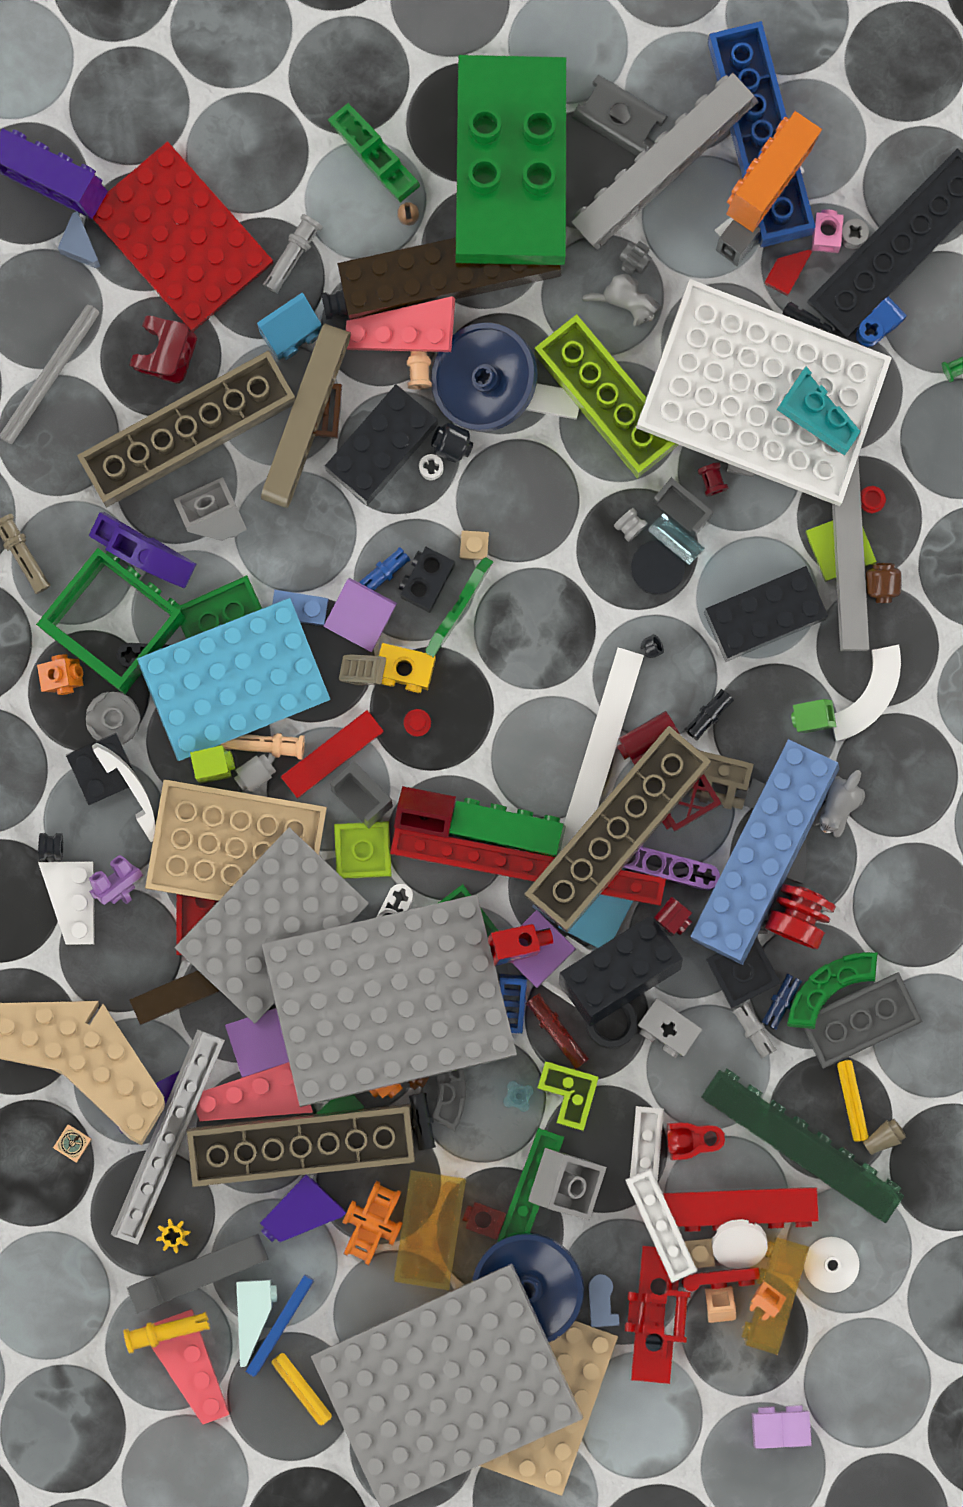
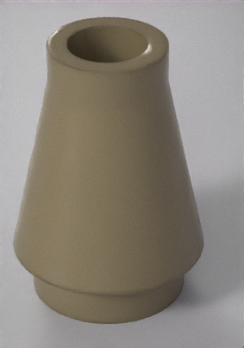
[863,1118,906,1155]

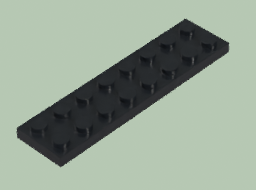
[807,148,963,339]

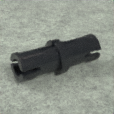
[684,689,734,741]
[409,1093,436,1151]

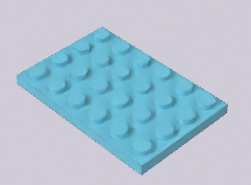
[137,598,330,761]

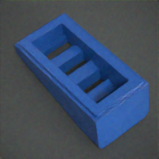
[498,974,527,1034]

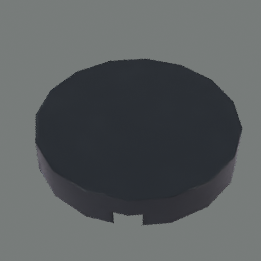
[631,540,685,595]

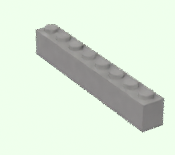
[572,73,758,250]

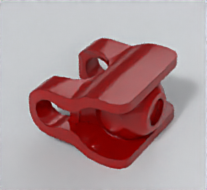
[667,1122,725,1160]

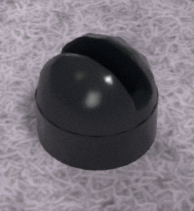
[640,634,664,658]

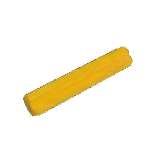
[837,1060,868,1142]
[271,1353,332,1426]

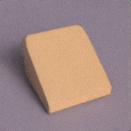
[705,1286,736,1323]

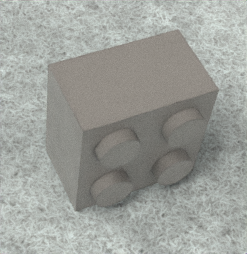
[528,1148,606,1221]

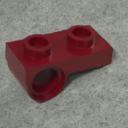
[654,897,692,937]

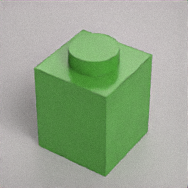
[791,699,837,733]

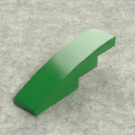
[328,103,420,203]

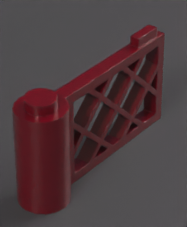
[617,711,722,832]

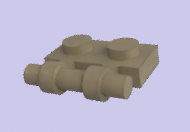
[689,751,754,810]

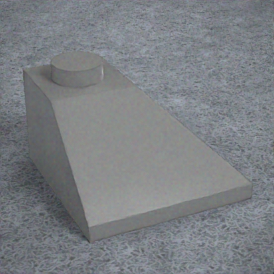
[173,477,247,541]

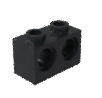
[399,547,455,613]

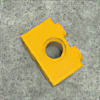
[379,643,436,693]

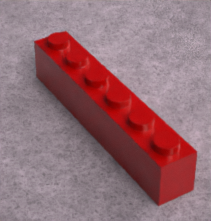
[662,1187,819,1232]

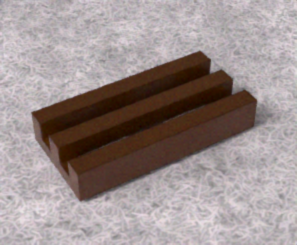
[312,383,342,439]

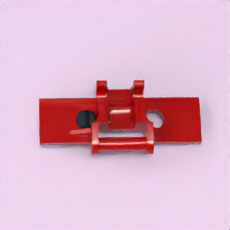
[625,1246,691,1384]

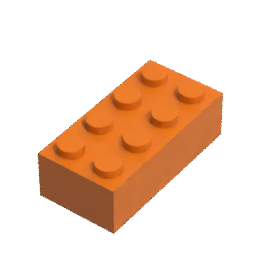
[726,111,822,232]

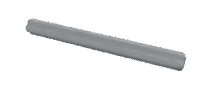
[0,304,99,444]

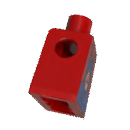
[488,924,554,966]

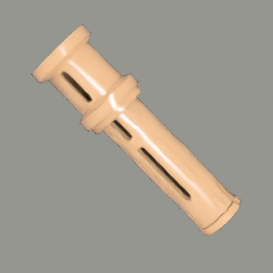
[407,351,432,390]
[220,733,305,760]

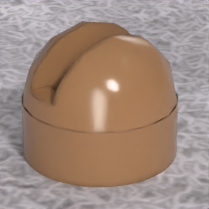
[397,202,419,226]

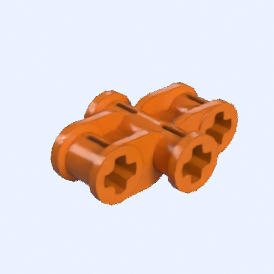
[342,1180,403,1266]

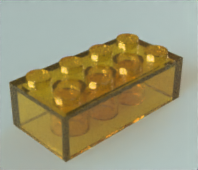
[394,1170,466,1290]

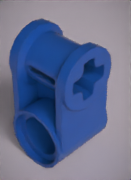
[856,296,907,348]

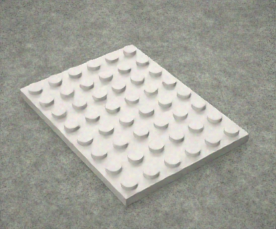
[636,279,892,506]

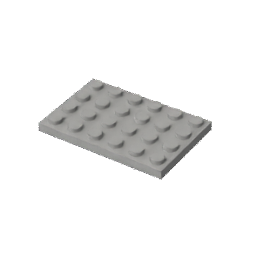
[174,827,369,1024]

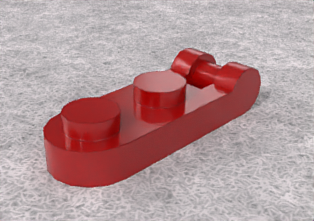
[682,1267,760,1292]

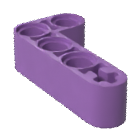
[623,845,720,891]

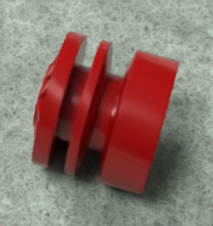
[765,884,836,950]

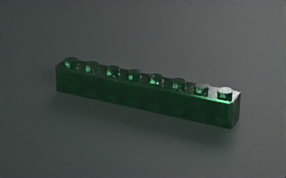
[700,1068,904,1223]

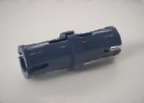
[761,974,802,1030]

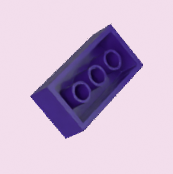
[0,128,108,219]

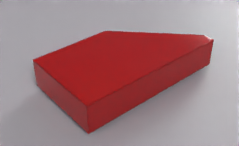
[764,250,812,296]

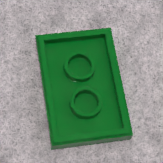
[180,575,262,639]

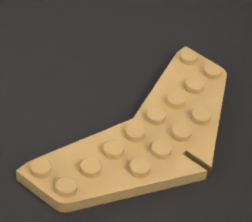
[0,1001,165,1145]

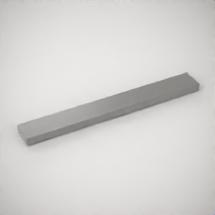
[832,458,869,651]
[111,1029,225,1245]

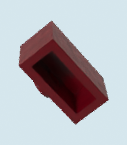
[394,786,456,838]

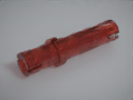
[525,993,589,1070]

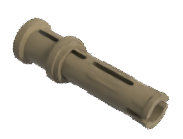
[0,514,51,594]

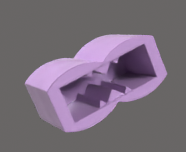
[752,1405,811,1448]

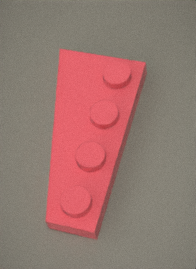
[346,296,455,352]
[141,1309,230,1424]

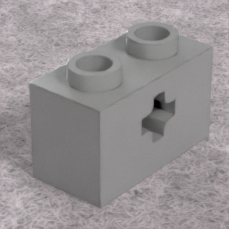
[638,998,702,1058]

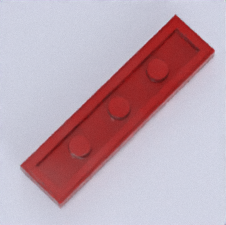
[281,710,384,799]

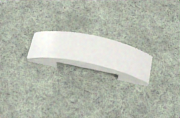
[92,743,155,842]

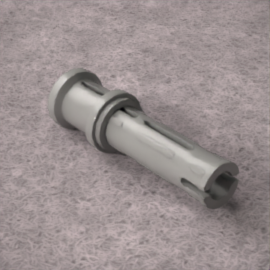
[263,214,323,294]

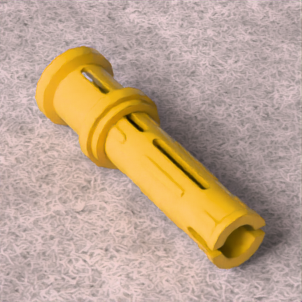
[123,1312,210,1354]

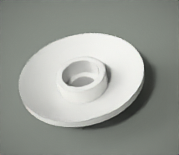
[804,1237,859,1293]

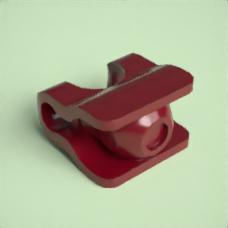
[129,315,197,384]

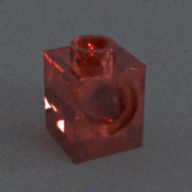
[462,1202,506,1240]

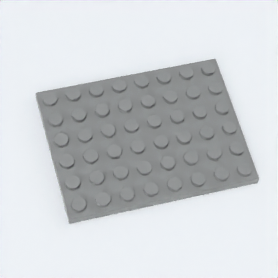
[262,894,517,1107]
[311,1264,583,1507]

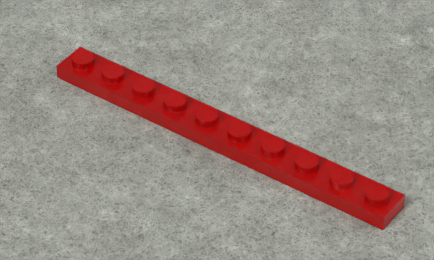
[390,828,666,906]

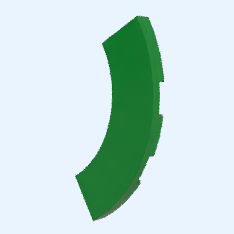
[425,557,494,658]
[787,952,878,1029]

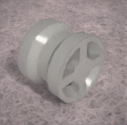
[841,219,869,250]
[614,508,648,542]

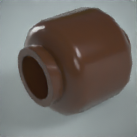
[866,563,902,603]

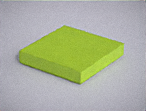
[805,521,877,582]
[334,821,392,879]

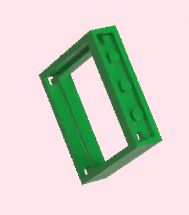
[36,548,186,695]

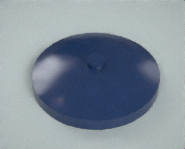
[431,323,537,432]
[472,1233,584,1342]

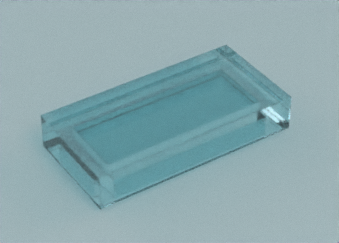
[648,513,705,565]

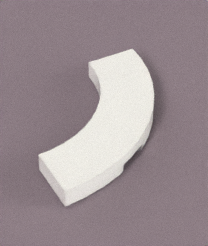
[832,645,901,742]

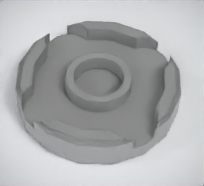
[86,692,141,745]

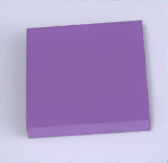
[324,578,397,652]
[511,910,576,988]
[225,1008,289,1078]

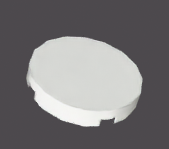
[712,1219,768,1269]

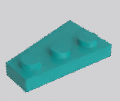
[776,366,861,456]

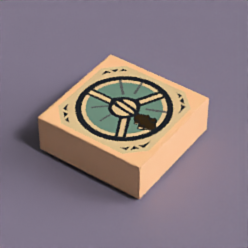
[53,1124,92,1163]

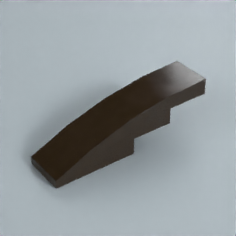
[129,970,221,1025]

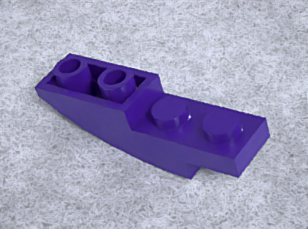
[89,512,197,588]

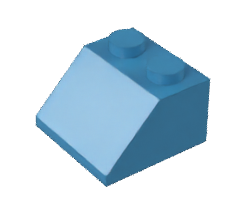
[257,293,322,361]

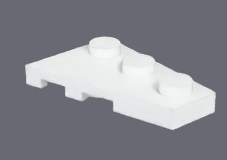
[38,862,94,945]

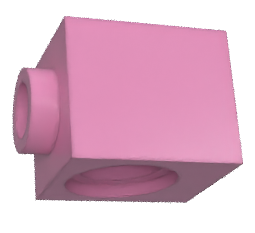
[811,210,843,253]

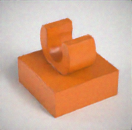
[750,1281,786,1320]

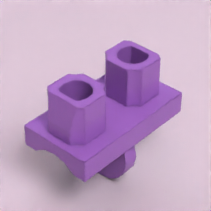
[89,855,143,905]

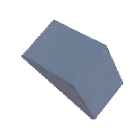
[58,211,101,268]

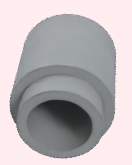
[234,754,276,792]

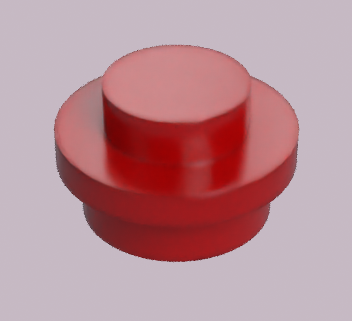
[860,486,886,513]
[404,709,431,737]

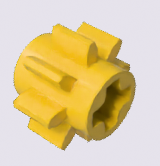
[156,1219,191,1253]

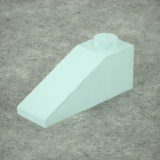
[236,1279,278,1367]

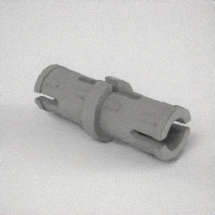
[733,1002,777,1059]

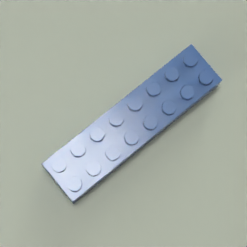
[691,739,840,965]

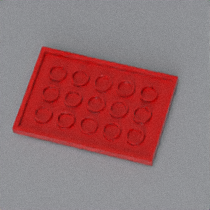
[93,141,274,332]

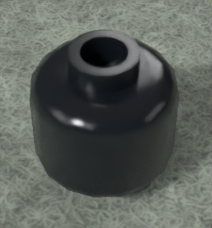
[431,423,473,463]

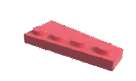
[196,1062,314,1121]

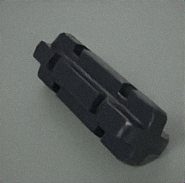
[782,302,833,333]

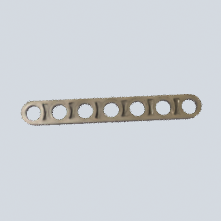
[261,323,351,508]

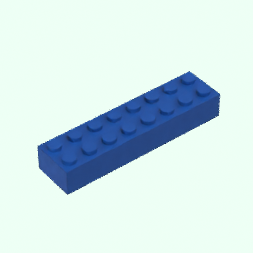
[708,21,816,248]

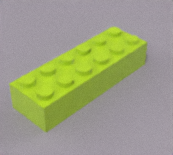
[534,314,679,479]

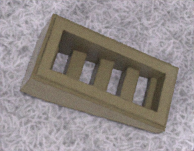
[339,655,386,685]

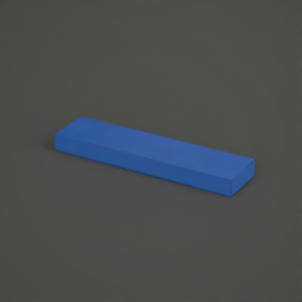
[245,1274,314,1377]

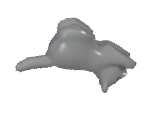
[582,274,662,327]
[812,770,865,838]

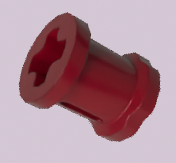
[698,462,729,497]

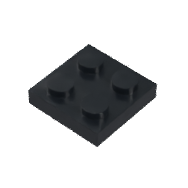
[66,733,135,805]
[706,937,781,1009]

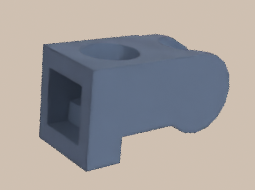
[588,1274,619,1327]

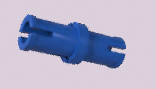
[359,547,411,591]

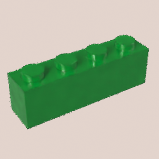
[449,798,566,857]

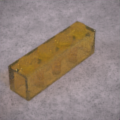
[741,1236,809,1355]

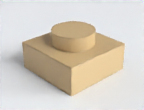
[460,531,489,560]
[684,1238,715,1268]

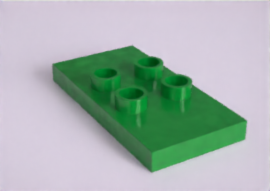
[456,55,566,265]

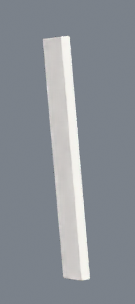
[560,647,644,852]

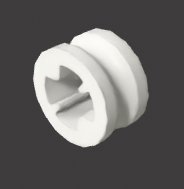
[419,454,444,481]

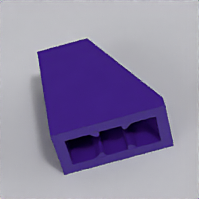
[260,1174,347,1242]

